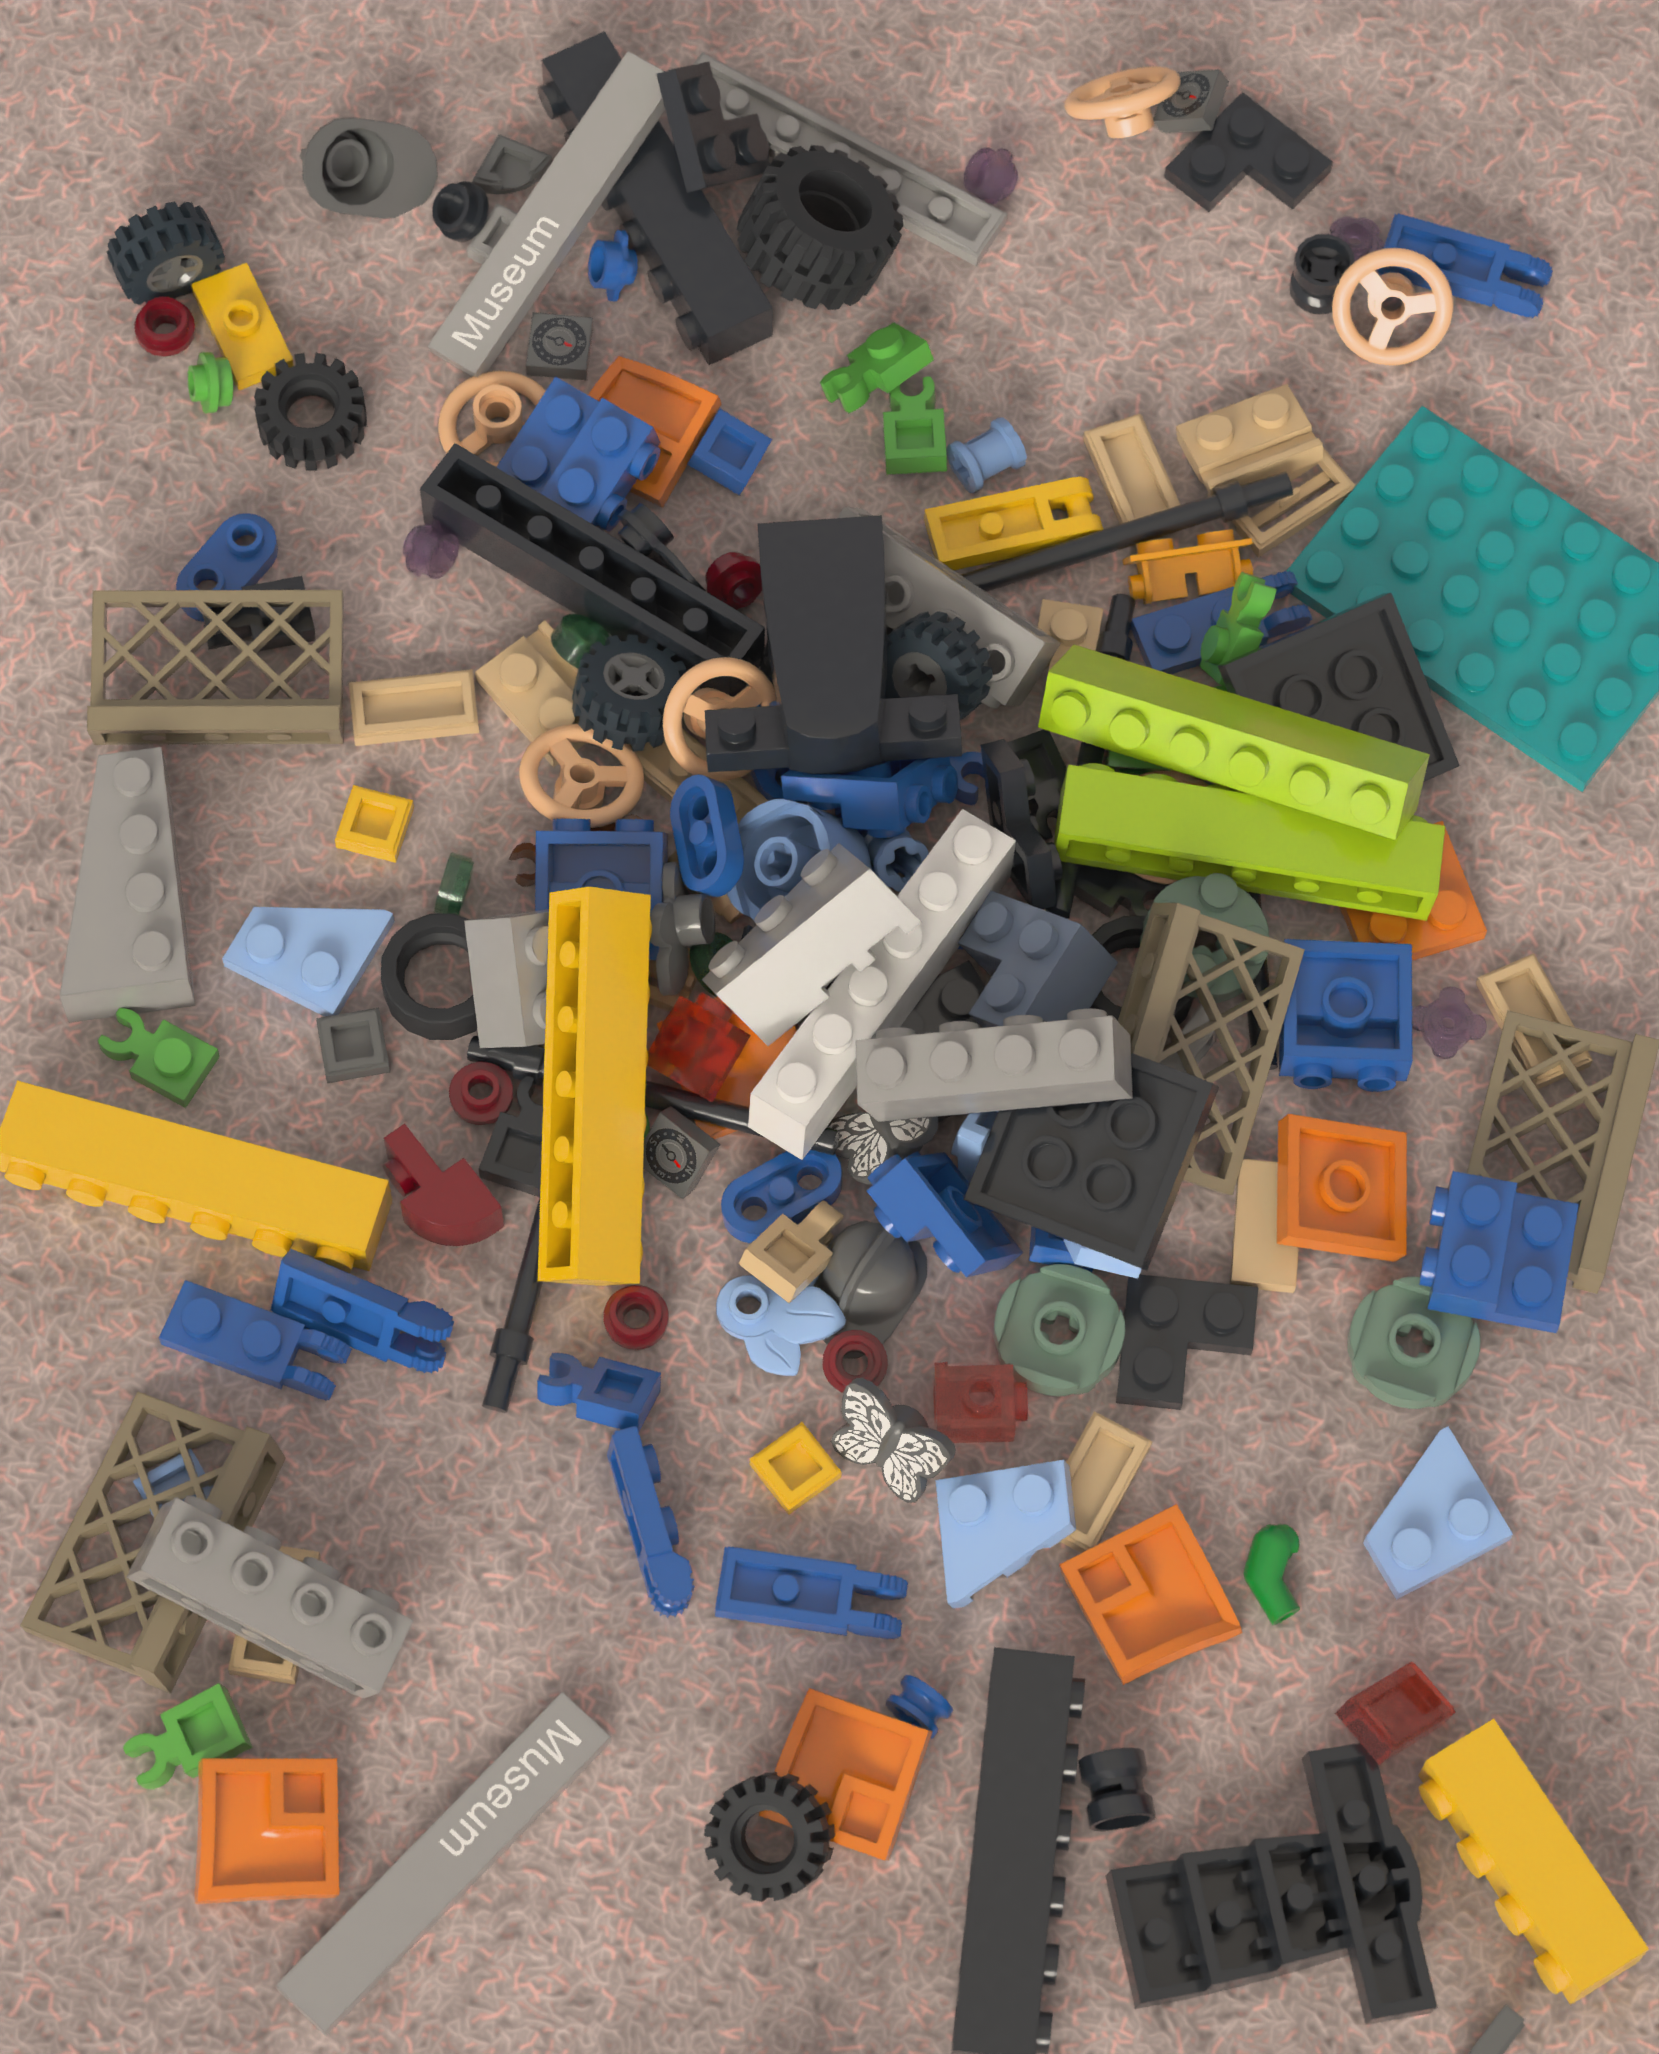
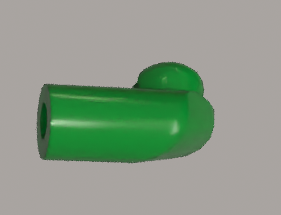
[1244,1524,1300,1626]

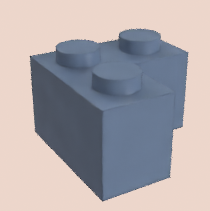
[958,891,1118,1028]

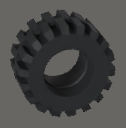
[737,145,903,310]

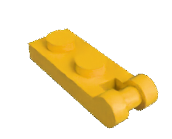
[924,476,1103,570]

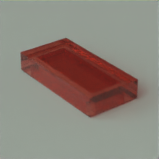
[1335,1661,1456,1765]

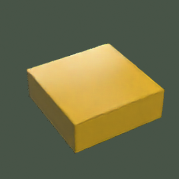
[335,785,414,863]
[749,1422,842,1515]

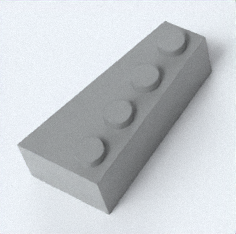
[60,747,195,1023]

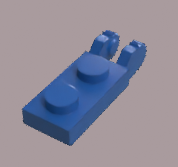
[1377,213,1553,318]
[1131,571,1313,674]
[271,1249,454,1374]
[159,1280,352,1401]
[607,1426,695,1618]
[715,1546,908,1640]

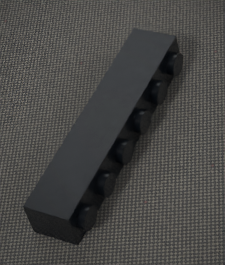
[537,31,773,365]
[420,443,765,697]
[951,1647,1085,2054]

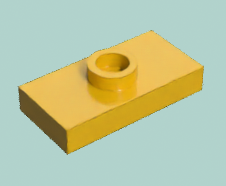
[191,262,294,391]

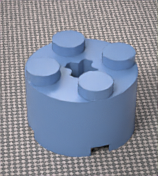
[727,799,871,920]

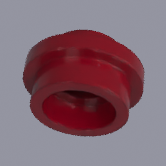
[134,297,196,357]
[705,552,762,610]
[449,1062,514,1125]
[603,1285,669,1350]
[822,1330,888,1393]

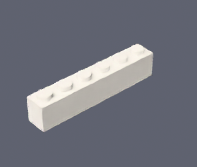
[748,809,1016,1160]

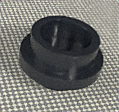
[432,181,489,242]

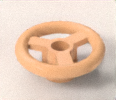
[1064,66,1180,138]
[1332,248,1453,365]
[438,371,546,467]
[663,657,776,781]
[519,724,644,828]

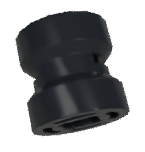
[1289,234,1355,314]
[1078,1747,1156,1832]

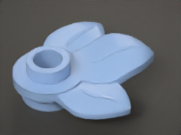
[716,1274,846,1376]

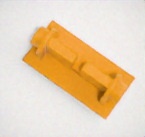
[1122,529,1253,605]

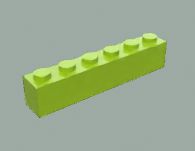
[1038,644,1430,840]
[1054,763,1445,921]

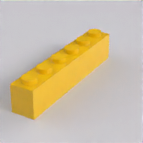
[538,886,652,1286]
[0,1080,393,1273]

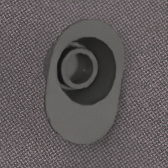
[300,117,437,219]
[814,1220,927,1359]

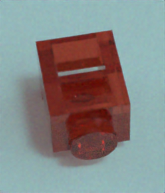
[647,992,751,1102]
[933,1362,1028,1443]

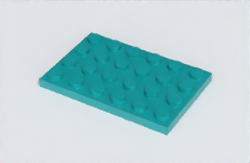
[1286,406,1659,792]

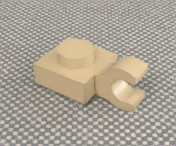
[1038,599,1103,671]
[739,1200,844,1304]

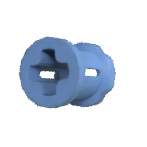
[946,417,1027,494]
[861,829,929,892]

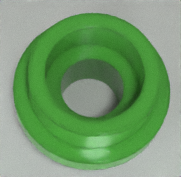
[187,352,233,413]

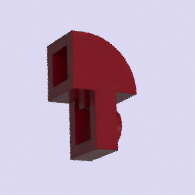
[382,1123,504,1246]

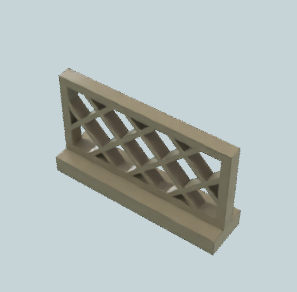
[87,590,344,745]
[1118,903,1305,1195]
[1467,1010,1659,1294]
[20,1392,286,1694]

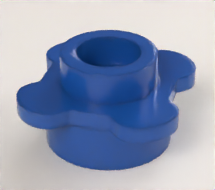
[588,230,638,302]

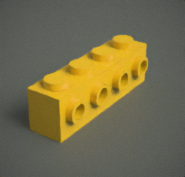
[1418,1718,1649,2005]

